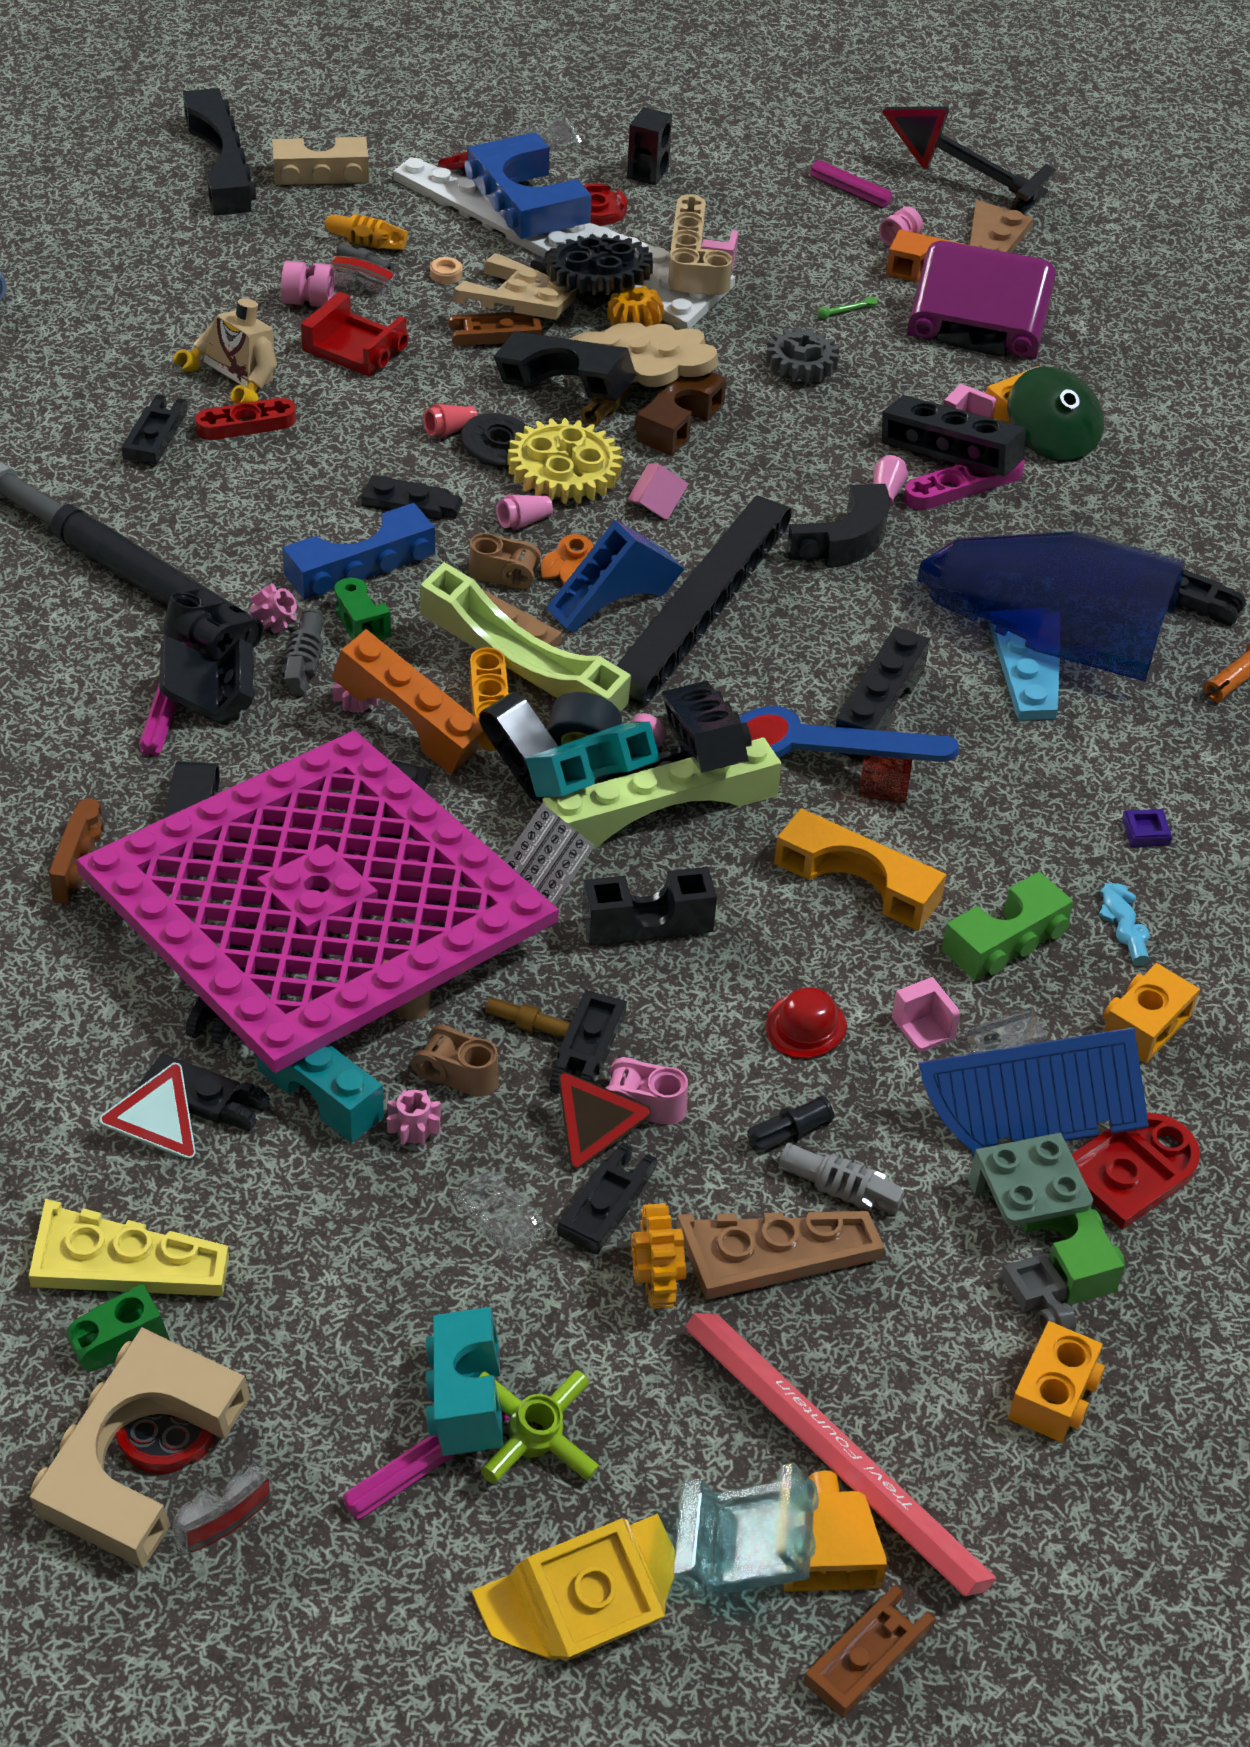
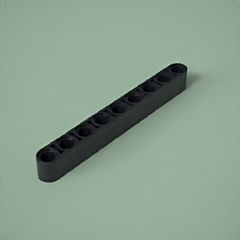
[617,495,792,706]

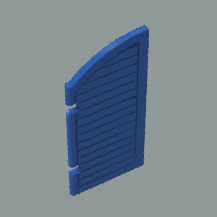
[918,1027,1149,1156]

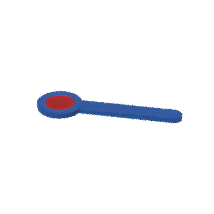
[740,706,960,762]

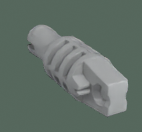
[778,1142,904,1215]

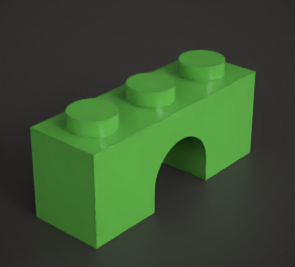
[941,871,1074,981]
[1021,1208,1125,1305]

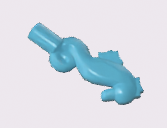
[1099,882,1150,966]

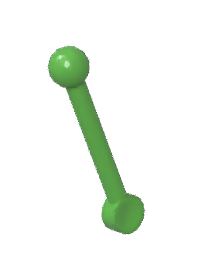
[817,297,878,320]

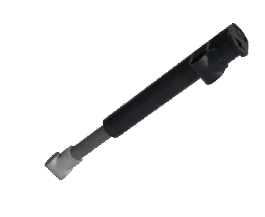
[0,462,264,660]

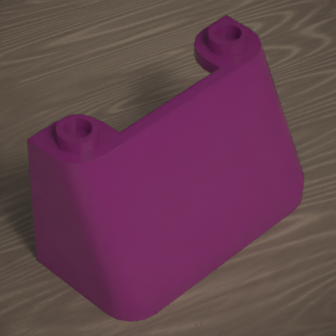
[906,241,1056,359]

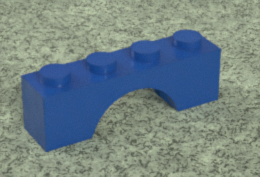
[282,503,435,600]

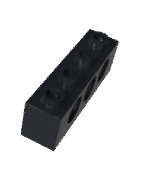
[882,395,1026,476]
[662,680,752,773]

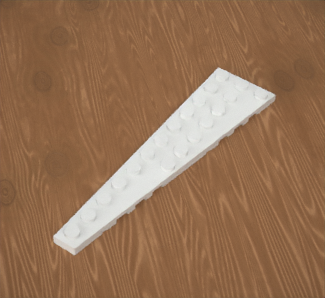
[394,157,735,329]

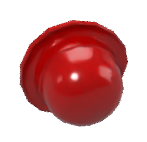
[765,987,848,1059]

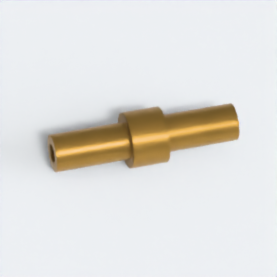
[485,997,570,1039]

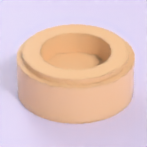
[430,257,462,284]

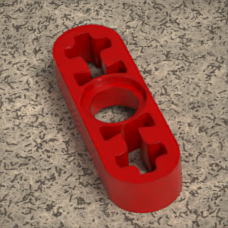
[195,398,296,440]

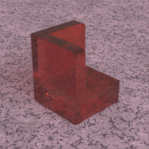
[858,755,912,804]

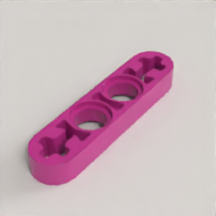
[904,459,1025,510]

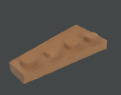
[676,1211,885,1300]

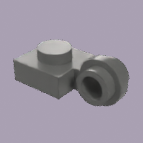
[1001,1253,1077,1334]

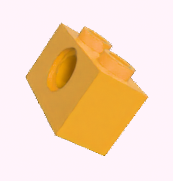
[1103,963,1200,1064]

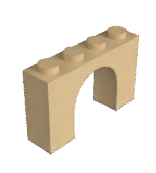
[30,1328,251,1568]

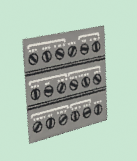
[503,803,595,906]

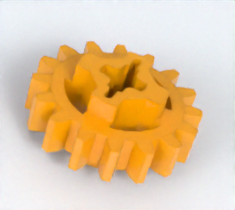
[631,1203,686,1309]

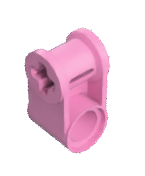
[605,1057,688,1125]

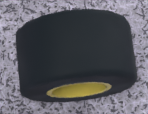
[547,692,622,746]

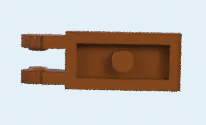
[49,797,104,904]

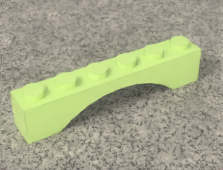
[420,562,631,712]
[543,737,782,848]

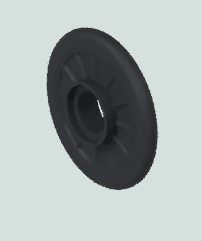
[461,413,527,468]

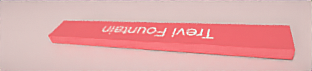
[684,1313,997,1596]

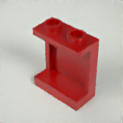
[301,292,409,377]

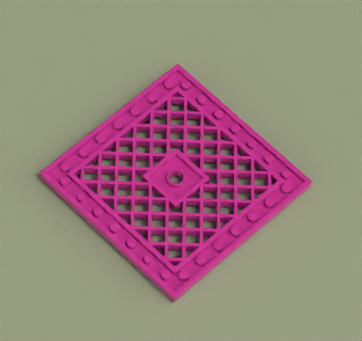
[76,730,559,1073]

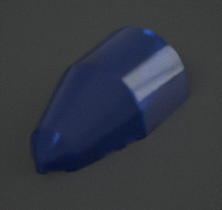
[916,531,1186,682]

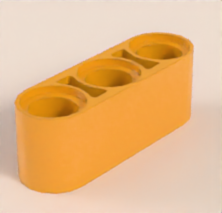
[470,647,509,751]

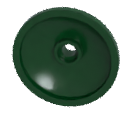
[1007,366,1104,462]

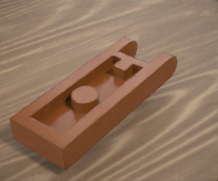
[448,312,542,346]
[803,1585,937,1719]

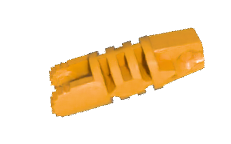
[324,214,408,250]

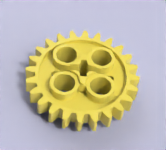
[507,418,623,504]

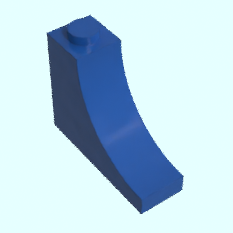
[546,520,685,632]

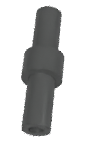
[336,243,393,272]

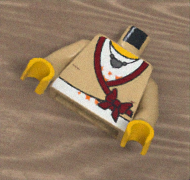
[173,298,277,404]

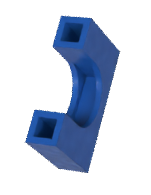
[465,132,591,239]

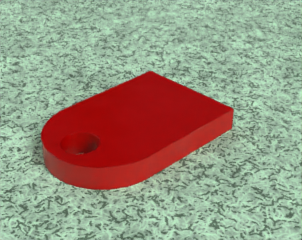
[1072,1112,1200,1230]

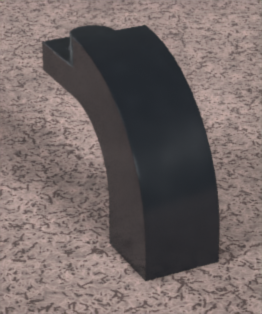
[786,483,890,568]

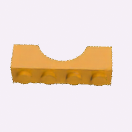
[774,808,947,931]

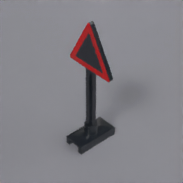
[882,106,1056,215]

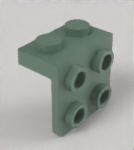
[968,1132,1093,1226]

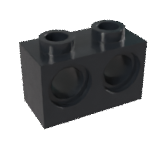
[627,107,672,186]

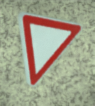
[99,1063,196,1159]

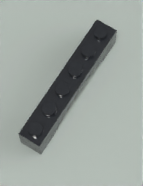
[183,88,256,216]

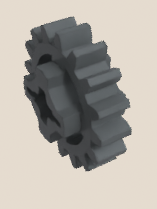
[766,327,839,383]

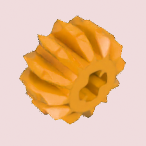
[607,286,664,327]

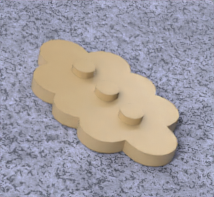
[571,322,719,387]

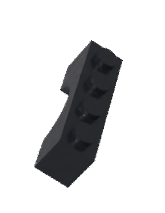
[493,331,636,402]
[836,627,930,764]

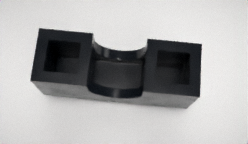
[582,867,717,945]

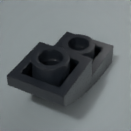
[937,321,1007,355]

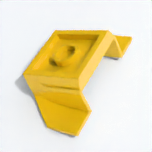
[471,1514,679,1662]

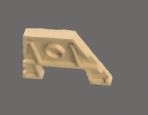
[452,253,577,320]

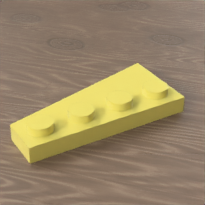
[29,1199,229,1296]

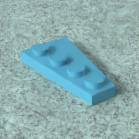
[987,608,1062,721]

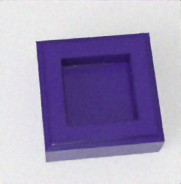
[1122,809,1172,847]

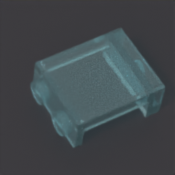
[673,1462,819,1598]

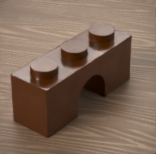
[635,372,727,456]

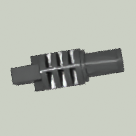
[281,608,324,696]

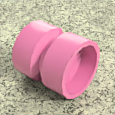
[281,260,335,308]

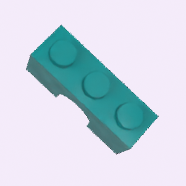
[525,721,660,797]
[257,1045,384,1143]
[426,1307,503,1456]

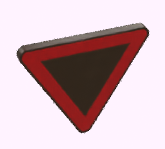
[558,1072,651,1170]

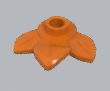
[540,534,594,585]

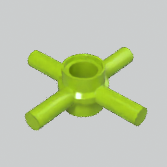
[479,1370,600,1484]

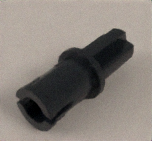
[747,1096,834,1152]

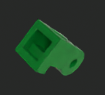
[334,577,391,640]
[66,1284,170,1371]

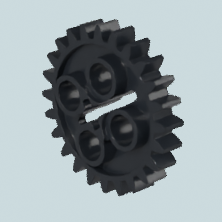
[547,234,653,295]

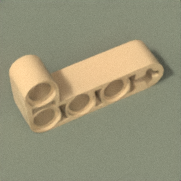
[668,194,732,295]

